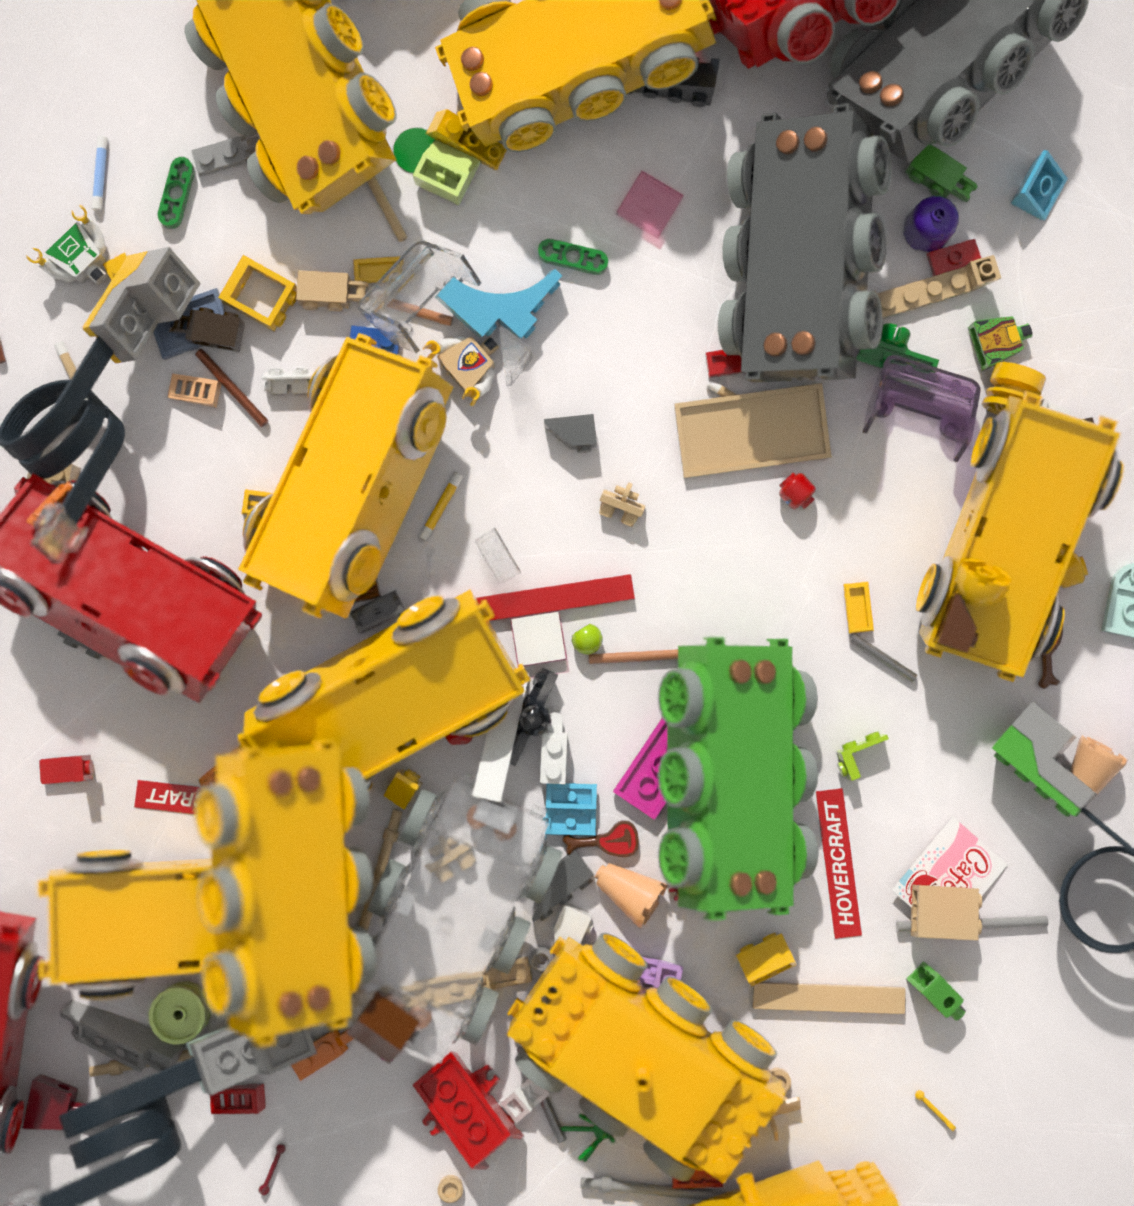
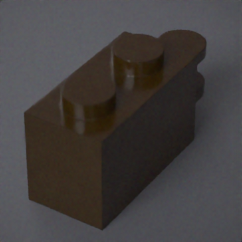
[169,307,245,352]

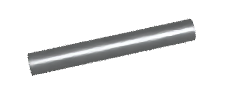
[849,633,918,682]

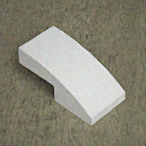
[500,1079,552,1124]

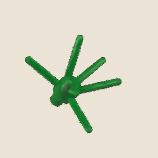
[561,1114,616,1162]

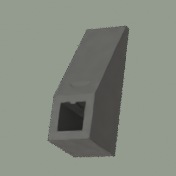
[532,850,594,922]

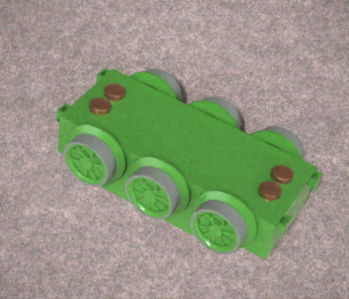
[658,637,819,921]

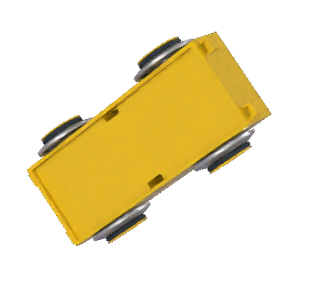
[238,333,453,619]
[916,391,1124,683]
[238,589,530,792]
[38,850,215,999]

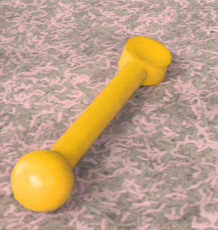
[915,1090,956,1131]

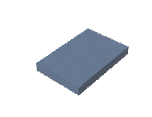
[153,288,226,360]

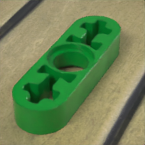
[157,157,195,229]
[538,239,608,275]

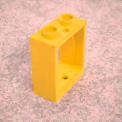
[218,255,297,332]

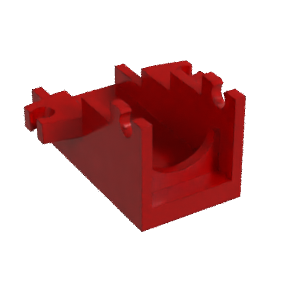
[412,1051,525,1170]

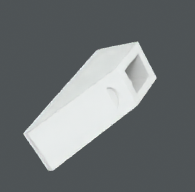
[554,903,594,946]

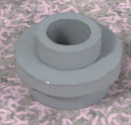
[529,947,554,973]

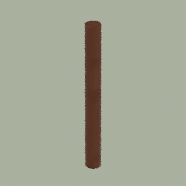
[195,348,269,427]

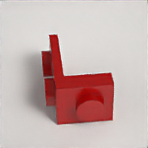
[39,755,94,784]

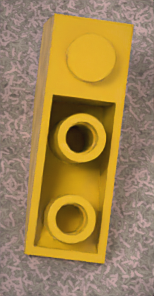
[426,109,507,170]

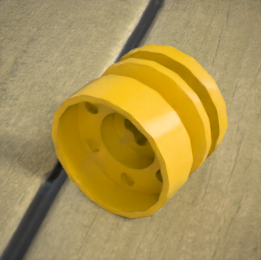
[982,362,1046,415]

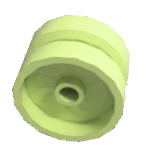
[149,981,212,1045]

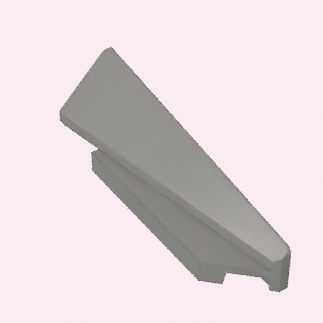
[60,1001,186,1073]

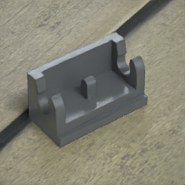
[350,590,406,634]

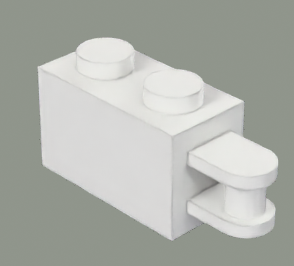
[540,712,567,784]

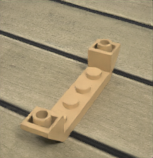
[875,255,1001,319]

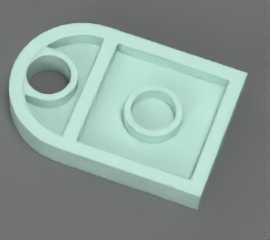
[1101,563,1134,638]

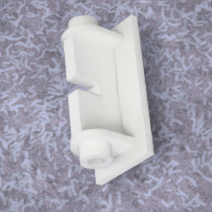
[262,367,315,394]

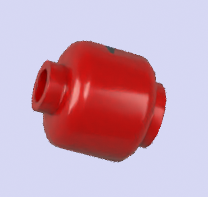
[779,472,816,509]

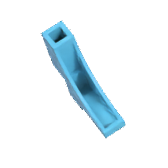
[435,269,562,340]

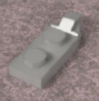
[191,136,259,176]

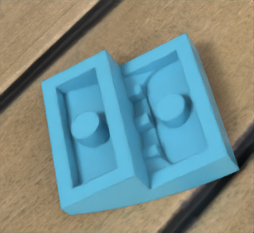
[545,783,597,836]

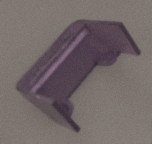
[862,355,981,462]

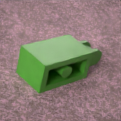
[905,145,978,202]

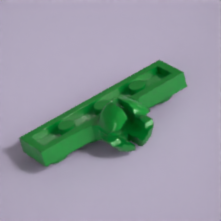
[857,323,939,384]

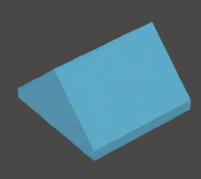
[1011,150,1068,221]

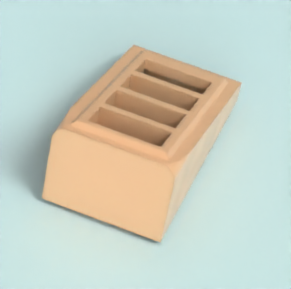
[167,373,222,408]

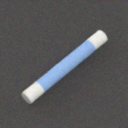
[92,136,108,211]

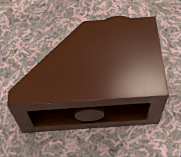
[935,591,979,653]

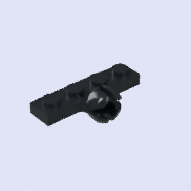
[509,668,558,766]

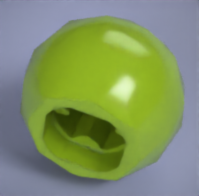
[571,624,603,655]

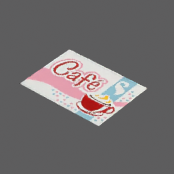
[892,817,1007,907]

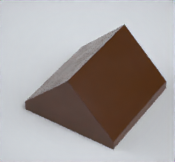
[347,990,420,1064]

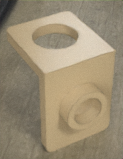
[769,1097,801,1141]

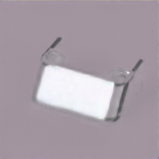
[357,241,482,354]

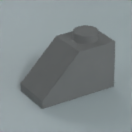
[544,414,597,453]

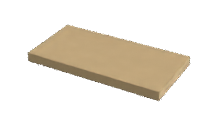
[674,383,831,478]

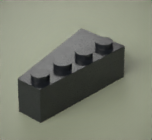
[627,57,720,107]

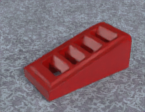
[210,1084,266,1114]

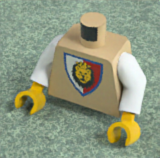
[422,336,499,406]

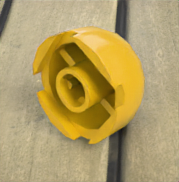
[956,559,1011,608]

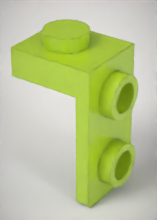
[837,731,889,781]

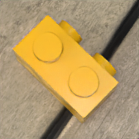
[736,933,797,987]

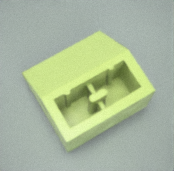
[413,140,481,205]

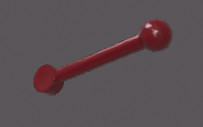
[258,1144,286,1196]

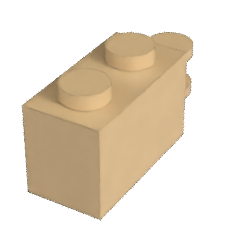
[296,270,369,312]

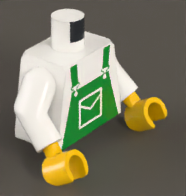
[26,205,107,285]

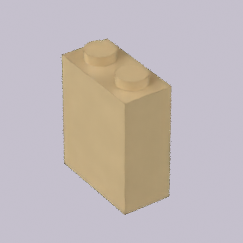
[911,885,982,940]

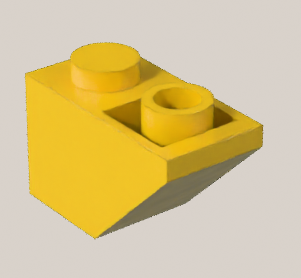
[383,768,423,810]

